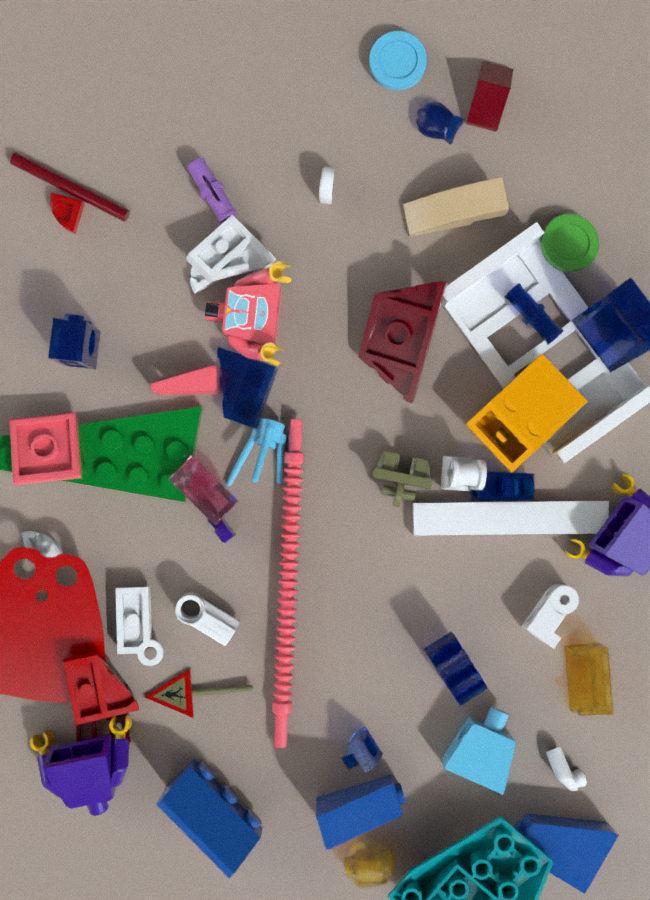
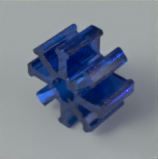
[424,631,488,706]

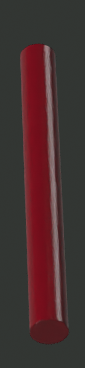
[10,152,130,222]

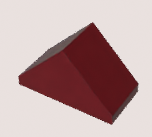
[466,61,513,132]

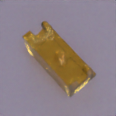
[564,643,614,716]

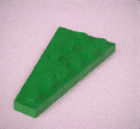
[0,406,203,502]

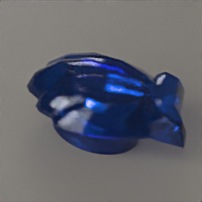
[416,102,464,145]

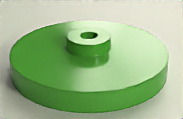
[540,214,599,273]

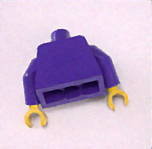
[565,474,650,577]
[30,715,132,816]

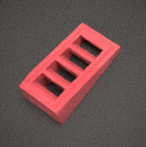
[151,365,220,395]

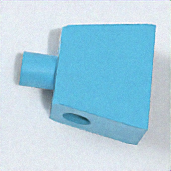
[441,706,516,795]

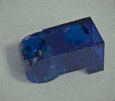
[471,472,535,501]

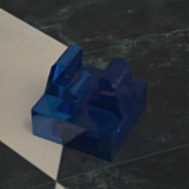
[341,726,383,773]

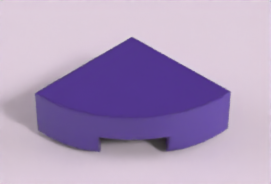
[208,509,236,543]

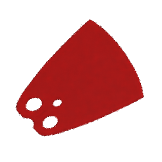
[0,547,106,703]

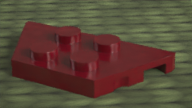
[358,280,448,404]

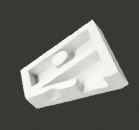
[186,215,276,282]

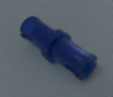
[504,283,564,345]

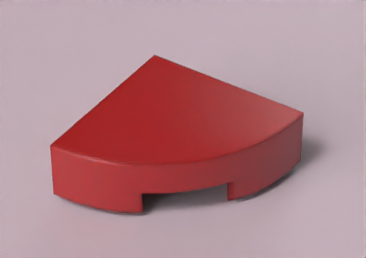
[50,192,85,234]

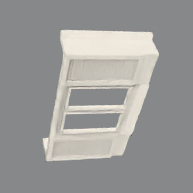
[441,222,650,463]

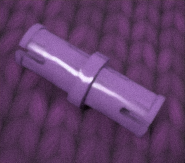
[186,158,237,224]

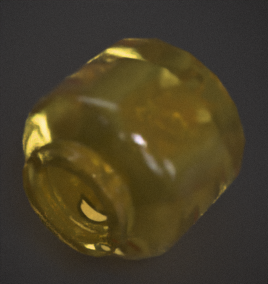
[344,840,396,889]

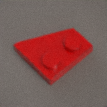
[63,651,139,725]

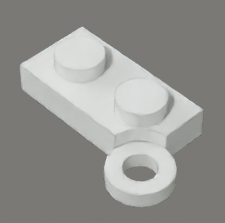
[115,586,164,666]

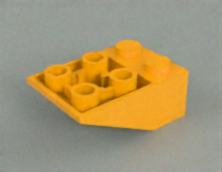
[466,354,588,473]

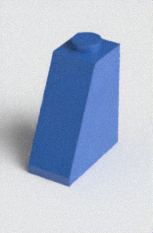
[316,774,406,850]
[514,813,619,894]

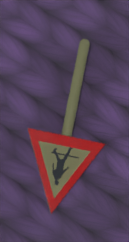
[144,668,253,718]

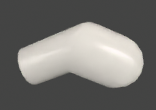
[546,747,587,791]

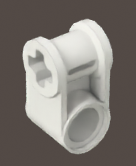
[440,456,487,491]

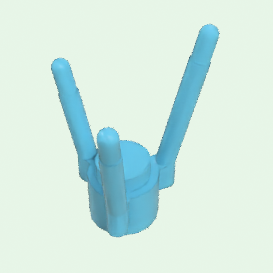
[226,418,288,486]

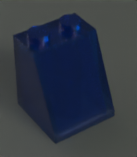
[571,277,650,373]

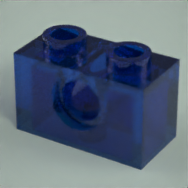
[48,314,101,370]

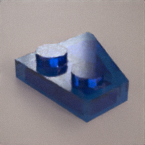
[217,347,278,429]

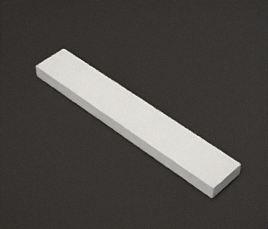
[412,501,609,536]

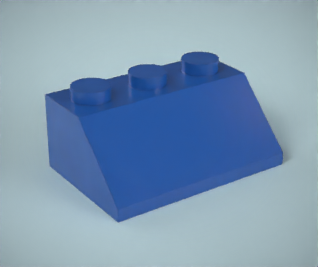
[156,758,263,879]

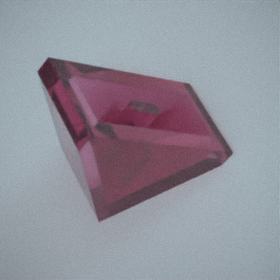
[169,455,239,525]

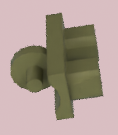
[371,451,433,507]

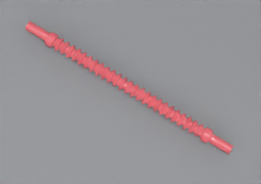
[272,419,304,748]

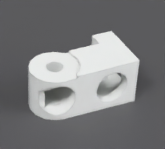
[521,584,579,649]

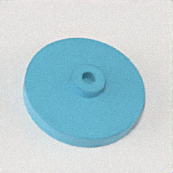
[369,31,427,91]

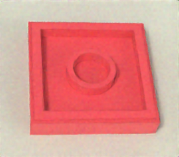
[9,412,82,486]

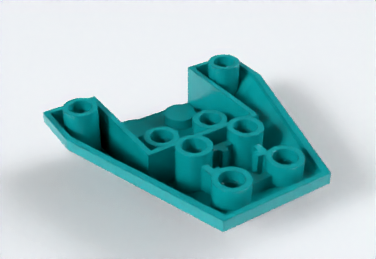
[388,815,554,900]

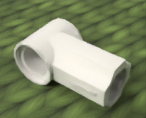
[175,592,241,646]

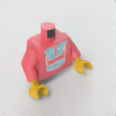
[205,261,291,366]

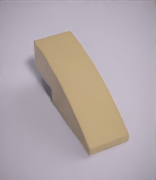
[403,177,509,237]

